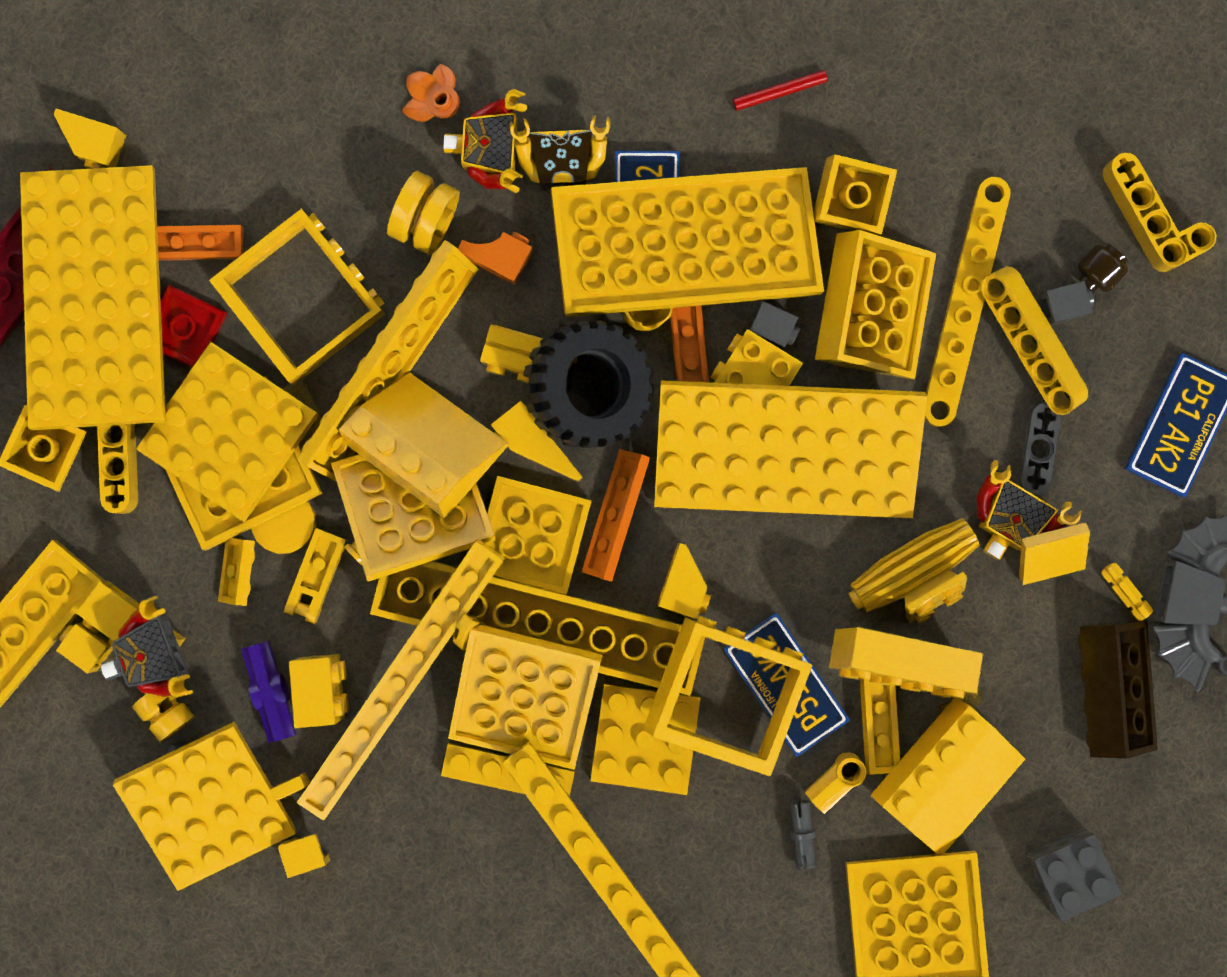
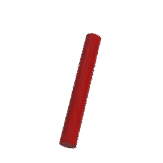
[732,70,828,111]

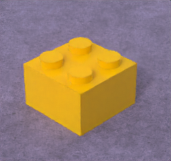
[813,154,897,235]
[289,654,350,728]

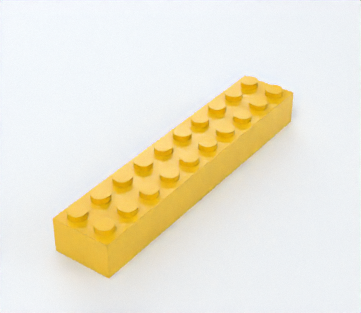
[370,561,705,696]

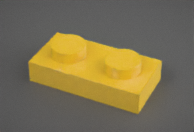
[218,538,255,606]

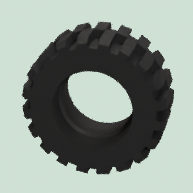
[522,321,654,448]

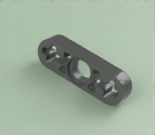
[1018,402,1061,495]

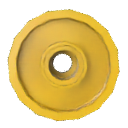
[387,170,460,255]

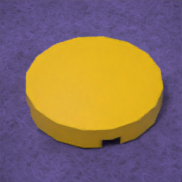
[251,501,316,554]

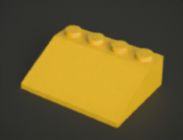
[815,230,936,379]
[339,372,508,519]
[870,697,1025,854]

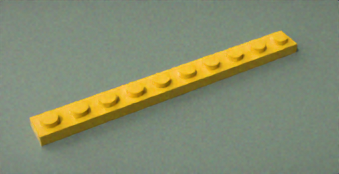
[297,538,505,821]
[502,742,701,977]

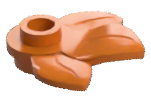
[402,64,460,122]

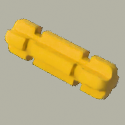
[1101,562,1153,621]

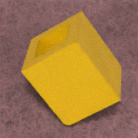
[278,834,330,878]

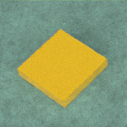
[1019,523,1090,585]

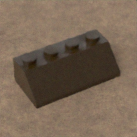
[1078,620,1158,759]

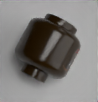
[1078,244,1128,292]

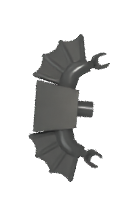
[1153,515,1227,692]

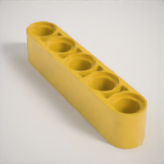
[981,266,1088,415]

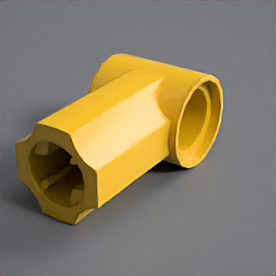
[804,752,866,814]

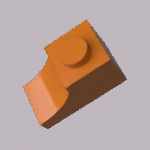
[458,232,533,286]

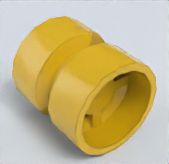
[132,694,195,743]

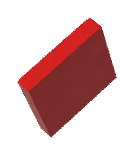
[160,284,228,367]

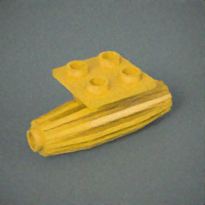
[848,518,980,624]

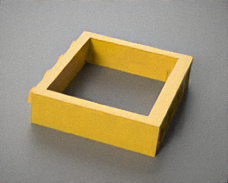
[209,208,385,385]
[643,616,812,777]

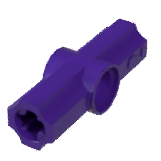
[241,640,297,743]

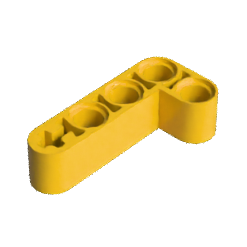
[1103,153,1217,272]
[97,397,166,514]

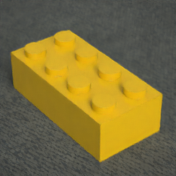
[829,627,983,699]

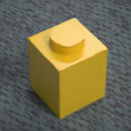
[56,623,113,674]

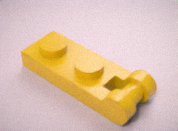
[284,528,348,624]

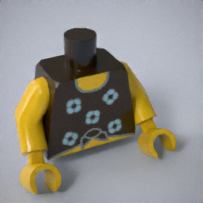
[509,115,611,190]

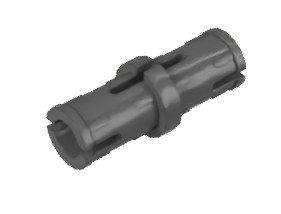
[789,800,817,869]

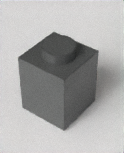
[1039,281,1094,325]
[750,302,800,350]

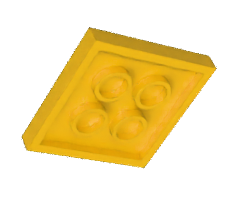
[486,476,591,595]
[591,683,701,795]

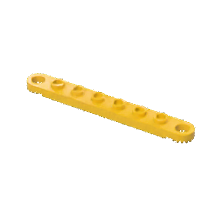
[925,177,1010,427]

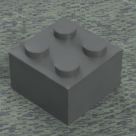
[1025,828,1122,922]

